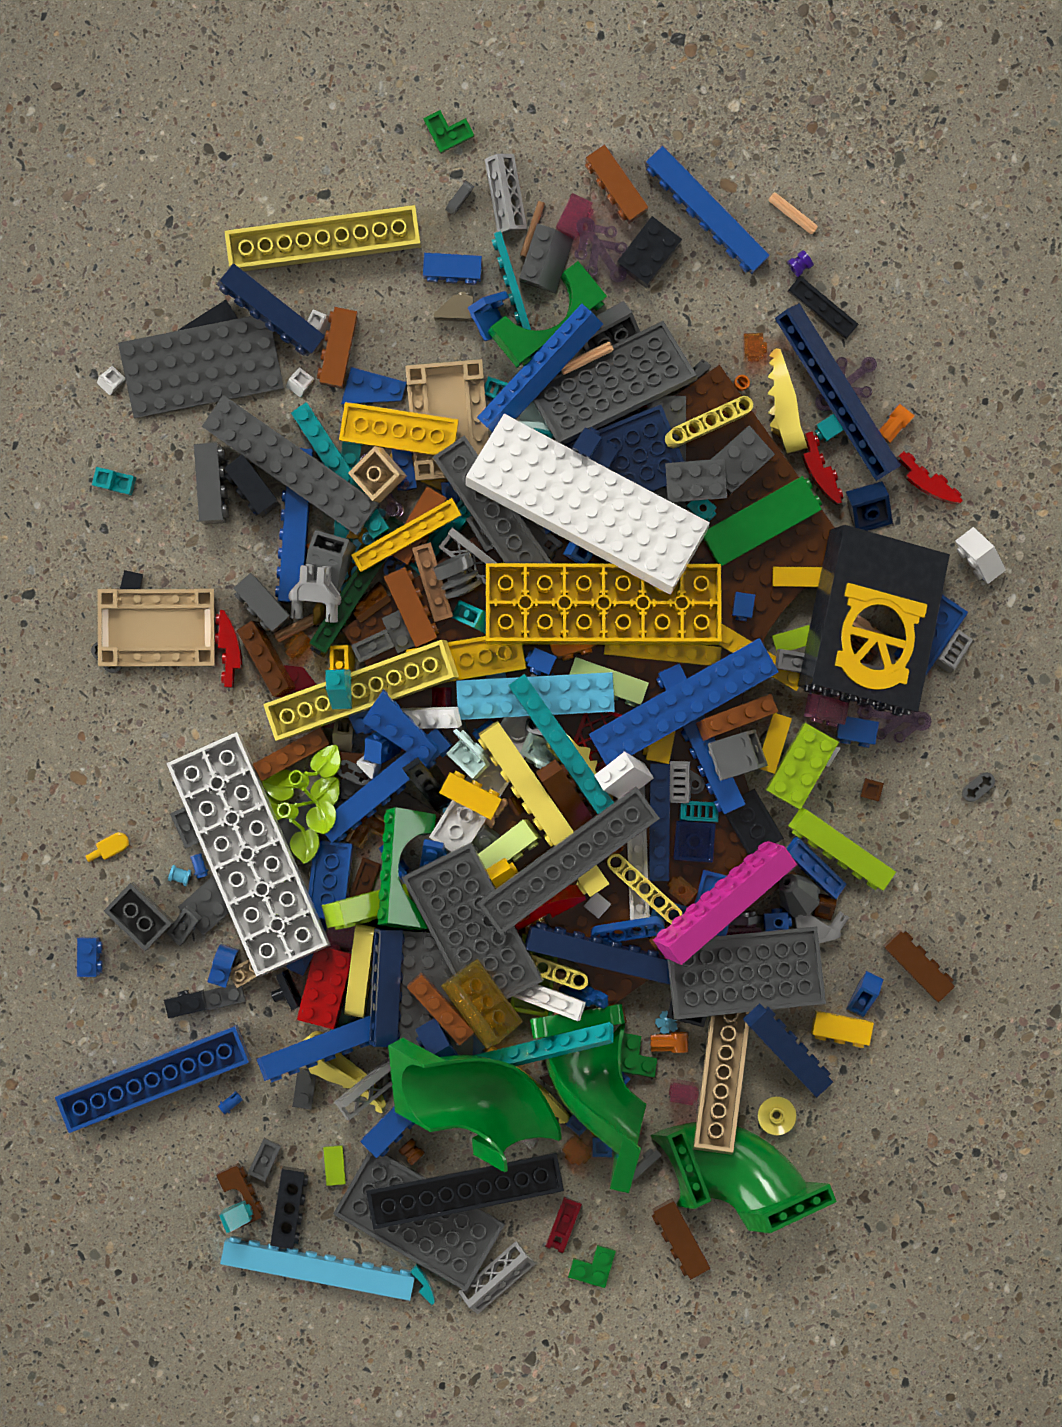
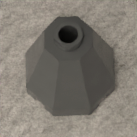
[779,874,820,917]

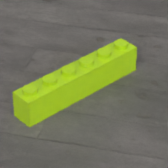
[788,807,896,891]

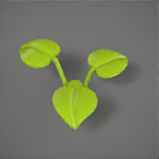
[262,745,341,834]
[266,776,340,864]

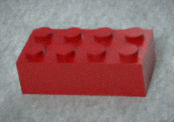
[297,947,352,1029]

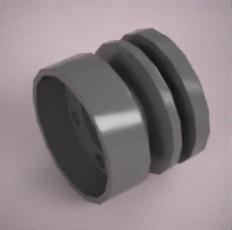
[432,552,483,599]

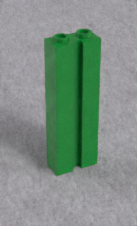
[703,476,822,567]

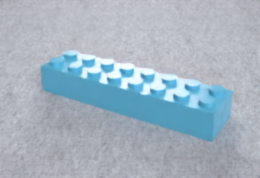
[456,672,615,720]

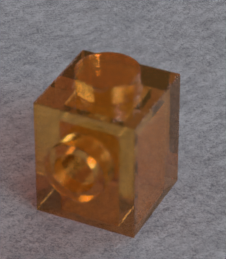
[742,333,767,362]
[667,876,698,906]
[561,1133,592,1166]

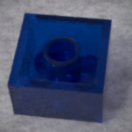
[673,820,716,863]

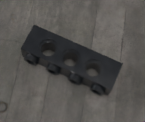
[270,1166,309,1249]

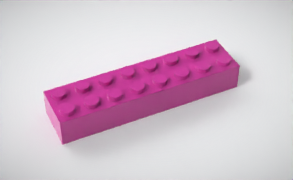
[653,841,797,965]

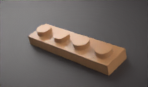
[412,542,453,622]

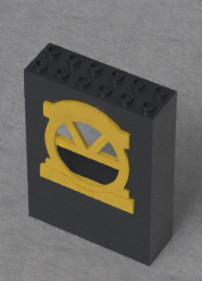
[797,525,950,717]

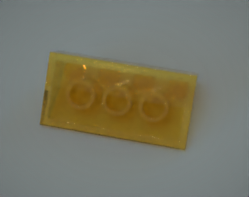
[441,959,523,1049]

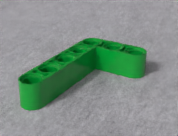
[530,1004,625,1039]

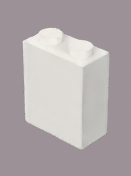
[594,752,653,799]

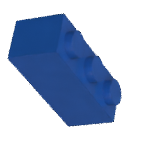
[423,252,482,285]

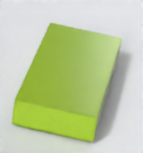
[772,625,810,653]
[323,1145,346,1186]

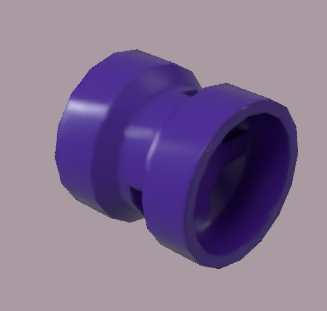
[787,250,814,277]

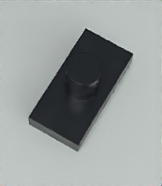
[271,969,302,1011]

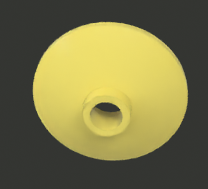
[758,1096,796,1135]

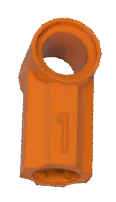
[879,404,915,444]
[650,1032,689,1053]

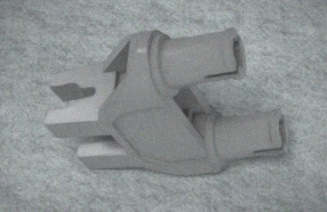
[288,564,341,623]
[794,911,850,943]

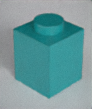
[814,414,844,443]

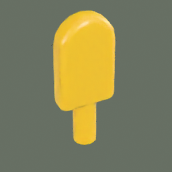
[85,832,129,862]

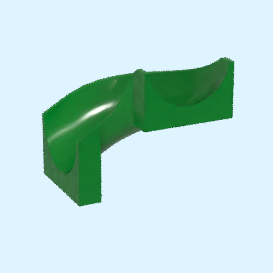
[542,1010,647,1193]
[388,1038,562,1172]
[650,1122,837,1233]

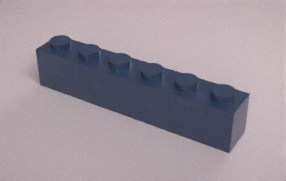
[216,263,325,356]
[649,764,670,881]
[369,928,405,1047]
[743,1003,833,1098]

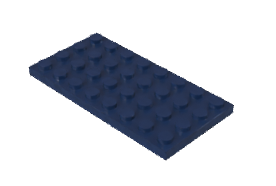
[543,405,684,535]

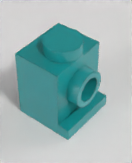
[686,499,716,522]

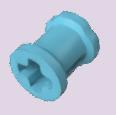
[168,865,192,887]

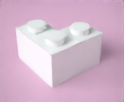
[955,527,1006,584]

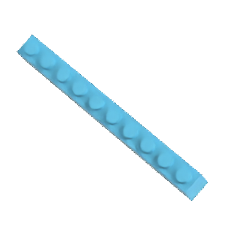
[220,1236,415,1301]

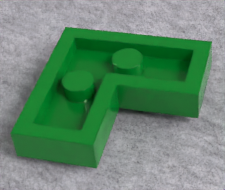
[423,110,475,154]
[621,1033,657,1078]
[568,1245,616,1288]

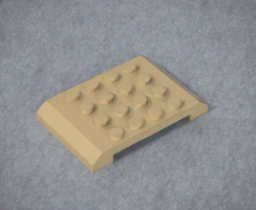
[405,359,489,481]
[98,589,215,667]

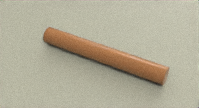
[520,201,545,258]

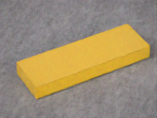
[772,567,822,587]
[760,713,792,774]

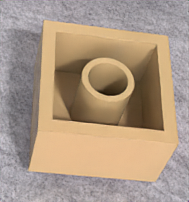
[348,446,407,502]

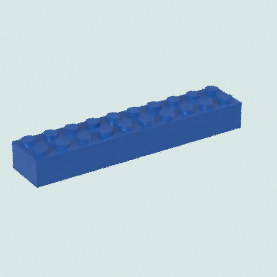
[589,638,779,766]
[55,1024,251,1133]

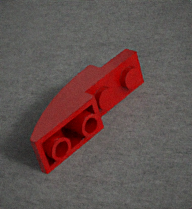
[802,431,844,505]
[896,451,963,505]
[215,610,242,688]
[515,885,586,930]

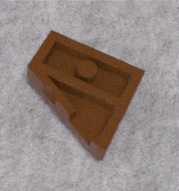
[353,581,391,623]

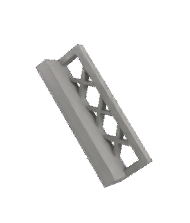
[485,154,527,234]
[439,528,497,585]
[334,1057,392,1120]
[458,1241,536,1314]

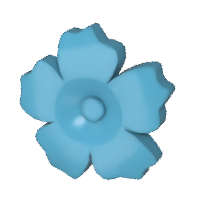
[655,1010,677,1034]

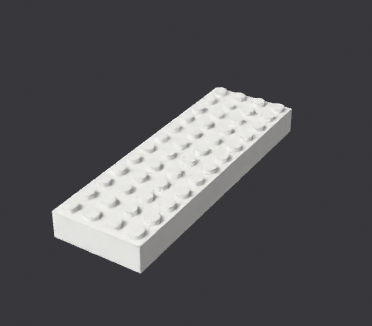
[466,414,709,595]
[167,732,331,977]

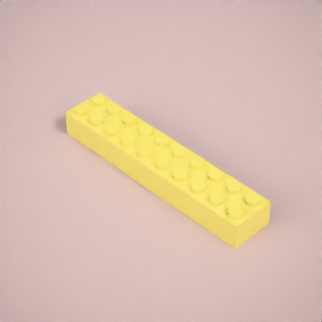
[225,205,421,271]
[263,640,459,741]
[478,720,609,897]

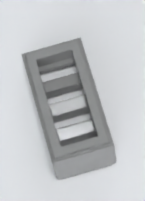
[935,629,973,673]
[670,761,691,803]

